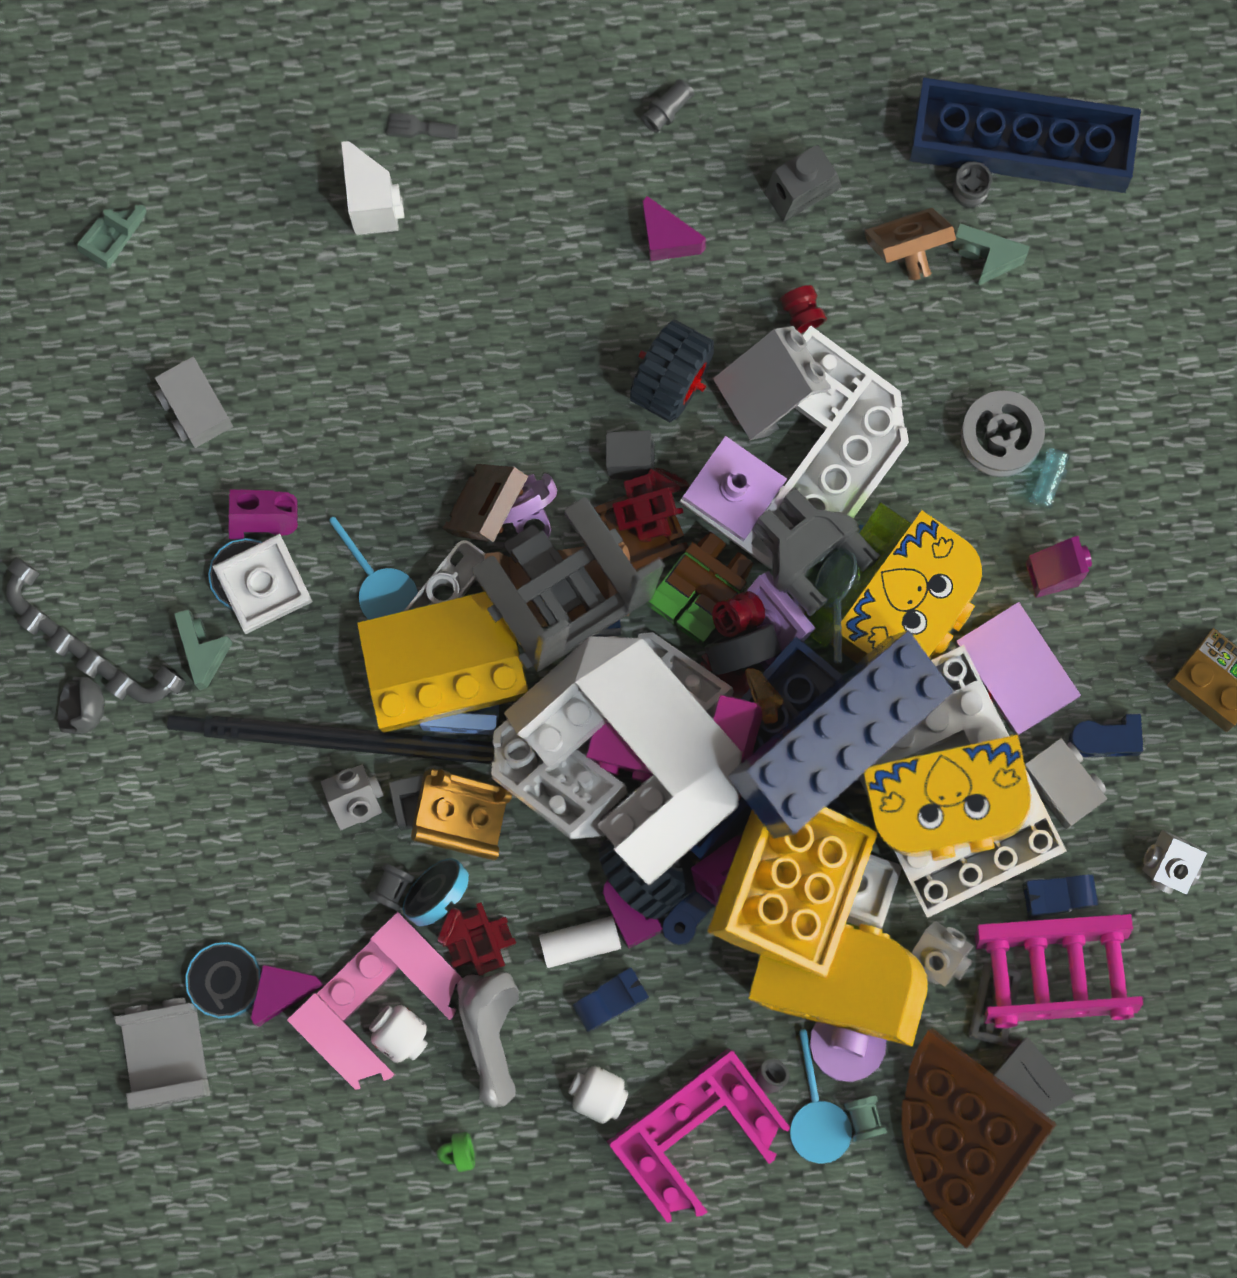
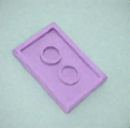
[955,602,1081,736]

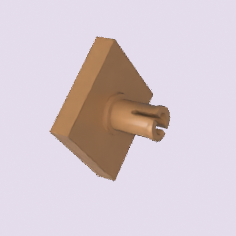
[864,208,956,280]

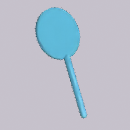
[329,517,418,620]
[790,1029,852,1163]

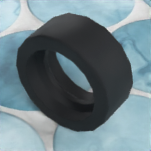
[705,624,782,675]

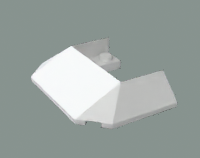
[680,325,909,569]
[491,632,733,839]
[504,636,742,885]

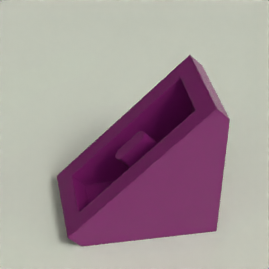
[643,196,706,261]
[251,965,324,1027]

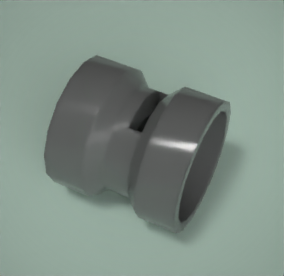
[952,161,992,208]

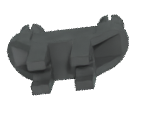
[752,488,881,616]

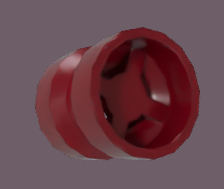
[780,285,827,334]
[712,591,765,638]

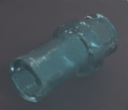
[1029,448,1070,509]

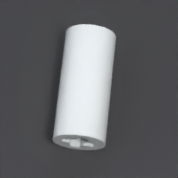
[539,916,621,968]

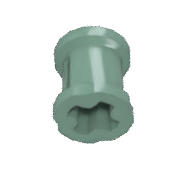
[844,1095,888,1142]

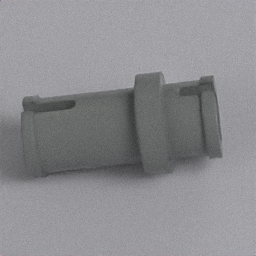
[641,79,695,133]

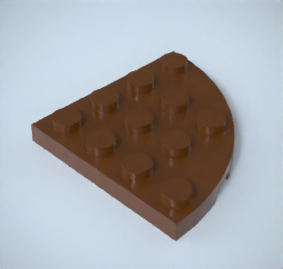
[902,1028,1057,1249]

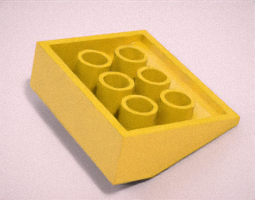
[357,592,529,733]
[707,807,878,977]

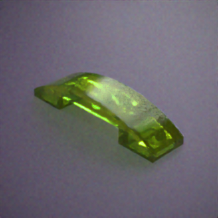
[804,502,912,647]

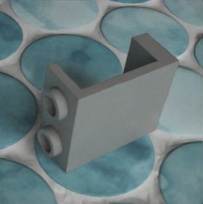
[713,326,831,440]
[115,998,210,1110]

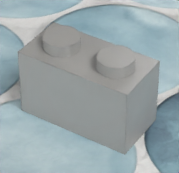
[155,356,233,448]
[1025,738,1107,830]

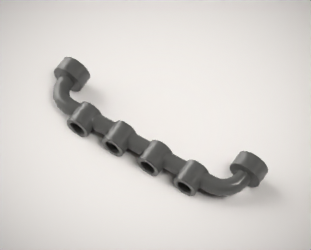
[6,557,186,703]

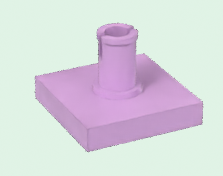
[682,436,787,541]
[747,571,815,670]

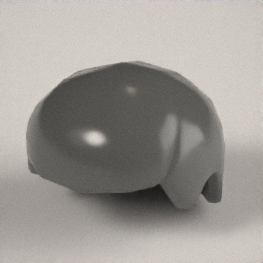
[58,677,105,734]

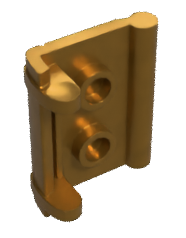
[411,769,513,861]

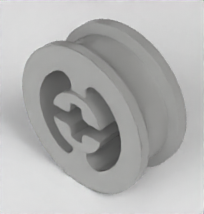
[960,391,1045,477]

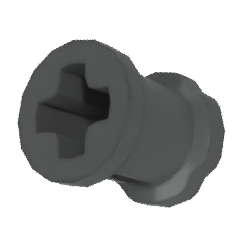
[368,863,415,912]

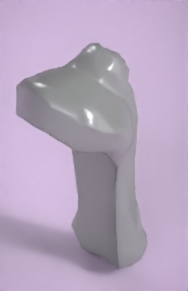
[457,972,519,1107]

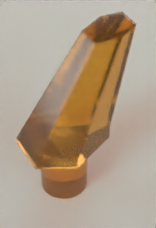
[745,669,783,724]

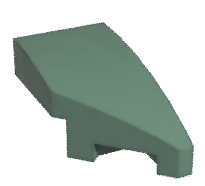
[77,205,146,270]

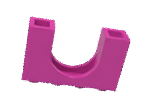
[586,695,764,799]

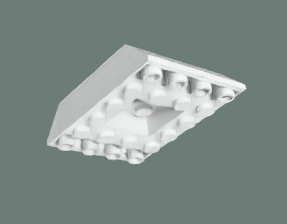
[859,645,1066,918]

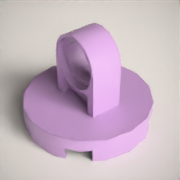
[503,474,558,538]
[810,1022,887,1082]

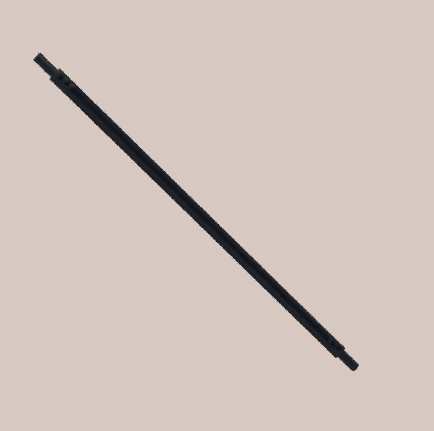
[167,715,868,797]

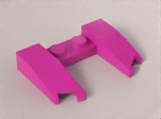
[607,1048,790,1223]

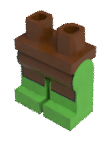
[646,532,754,647]

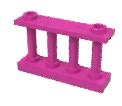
[975,914,1143,1028]

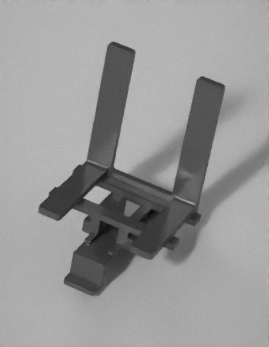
[472,497,664,672]

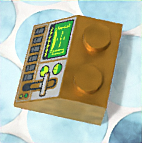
[1167,628,1237,732]

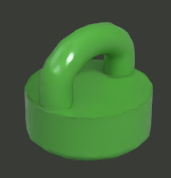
[437,1131,475,1172]

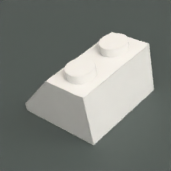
[342,141,404,235]

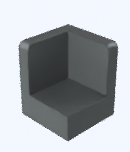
[606,430,655,479]
[389,774,424,831]

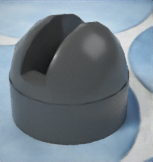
[756,1059,790,1094]

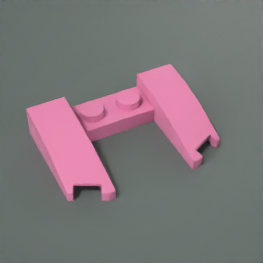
[288,912,462,1090]

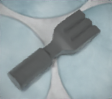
[386,113,459,139]

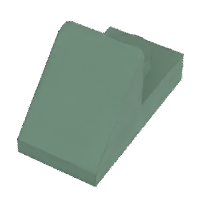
[952,223,1030,285]
[174,609,233,690]

